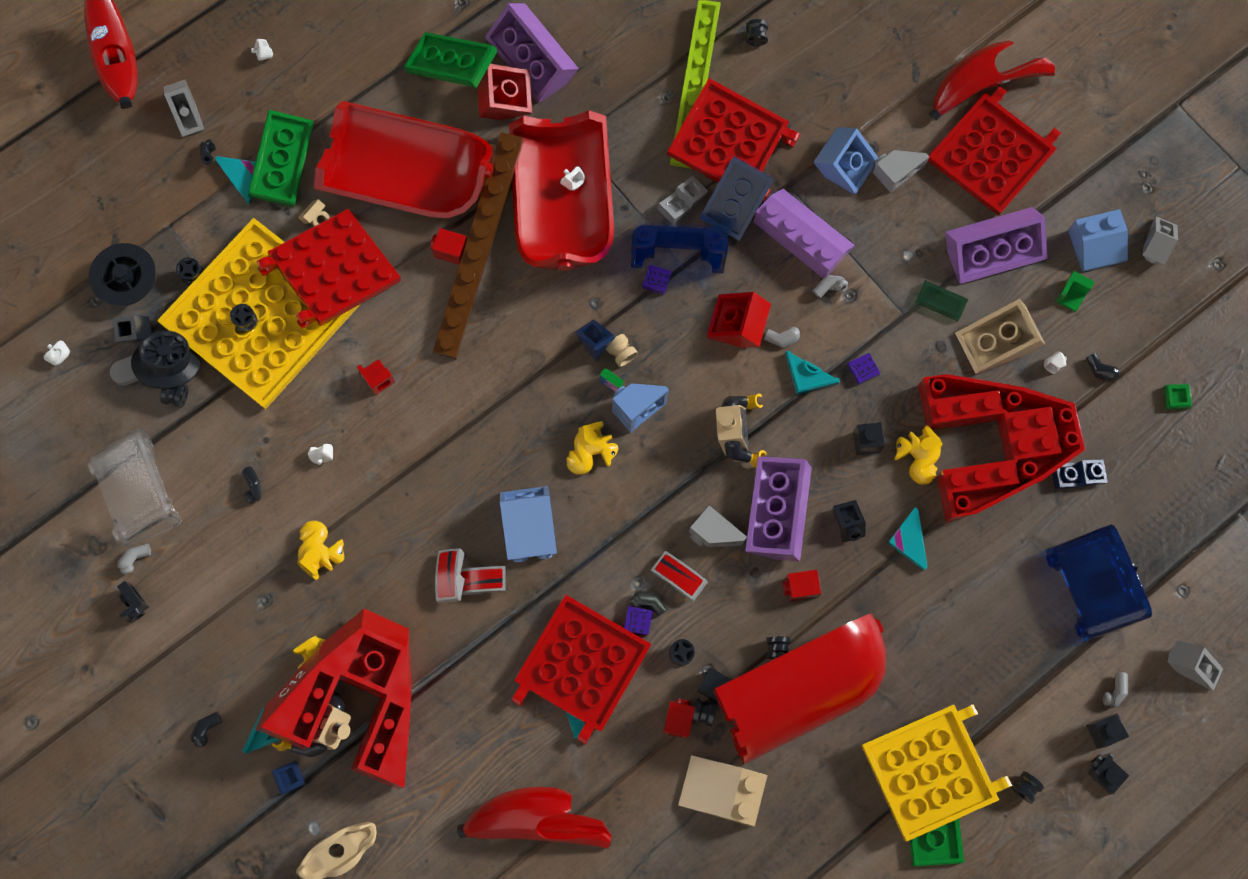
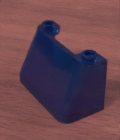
[630,222,728,273]
[1045,524,1152,642]

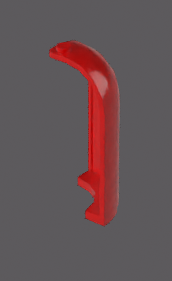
[314,101,493,218]
[509,110,614,271]
[713,613,887,765]

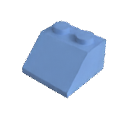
[813,127,878,194]
[1068,209,1128,272]
[612,384,669,433]

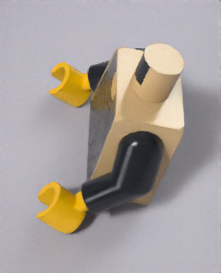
[716,394,767,468]
[271,691,351,757]

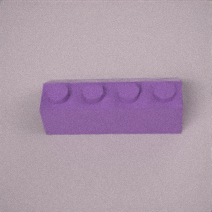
[485,3,579,102]
[754,189,855,278]
[945,207,1047,284]
[745,456,812,562]

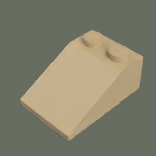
[955,299,1046,375]
[678,755,767,827]

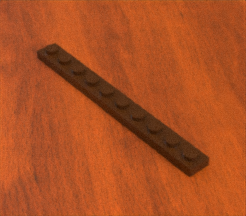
[433,132,524,360]

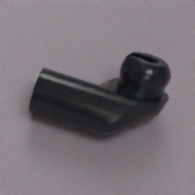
[199,139,216,165]

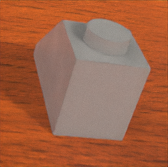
[163,79,204,137]
[873,150,929,193]
[1143,216,1178,265]
[689,506,747,548]
[1167,640,1223,691]

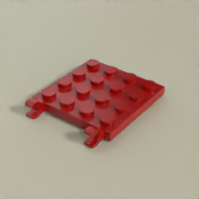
[666,78,801,203]
[928,86,1061,216]
[257,209,401,329]
[512,594,652,745]

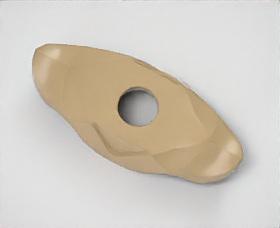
[296,822,377,879]

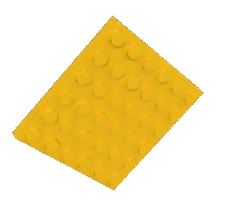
[157,218,361,410]

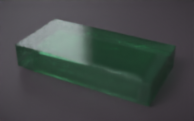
[915,280,968,322]

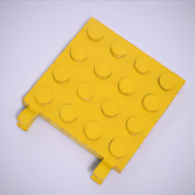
[861,704,1012,842]

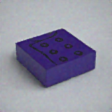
[642,264,672,295]
[847,353,880,385]
[624,606,653,636]

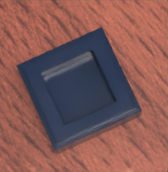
[272,760,306,795]

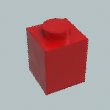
[430,228,467,265]
[782,569,822,602]
[663,698,695,739]

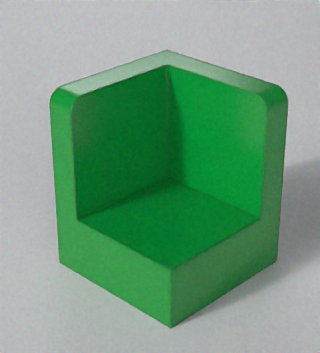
[1055,271,1095,312]

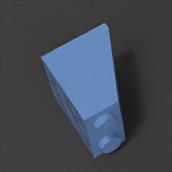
[500,486,557,562]

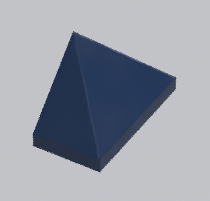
[575,319,615,362]

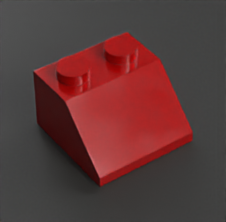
[477,64,532,120]
[707,292,771,348]

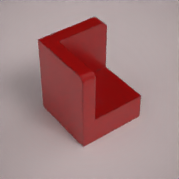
[357,360,395,396]

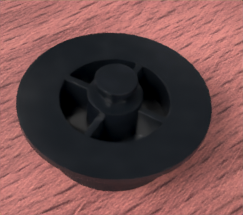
[89,243,156,306]
[131,330,201,389]

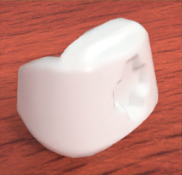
[251,39,273,61]
[560,167,585,191]
[43,341,70,366]
[1044,352,1067,374]
[308,444,333,465]

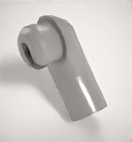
[812,275,848,298]
[764,327,800,348]
[117,543,151,574]
[1102,672,1128,708]

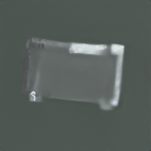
[87,428,183,547]

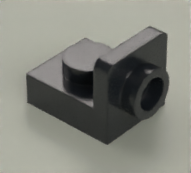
[833,500,866,542]
[117,581,149,622]
[1087,753,1129,795]

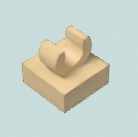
[298,199,330,227]

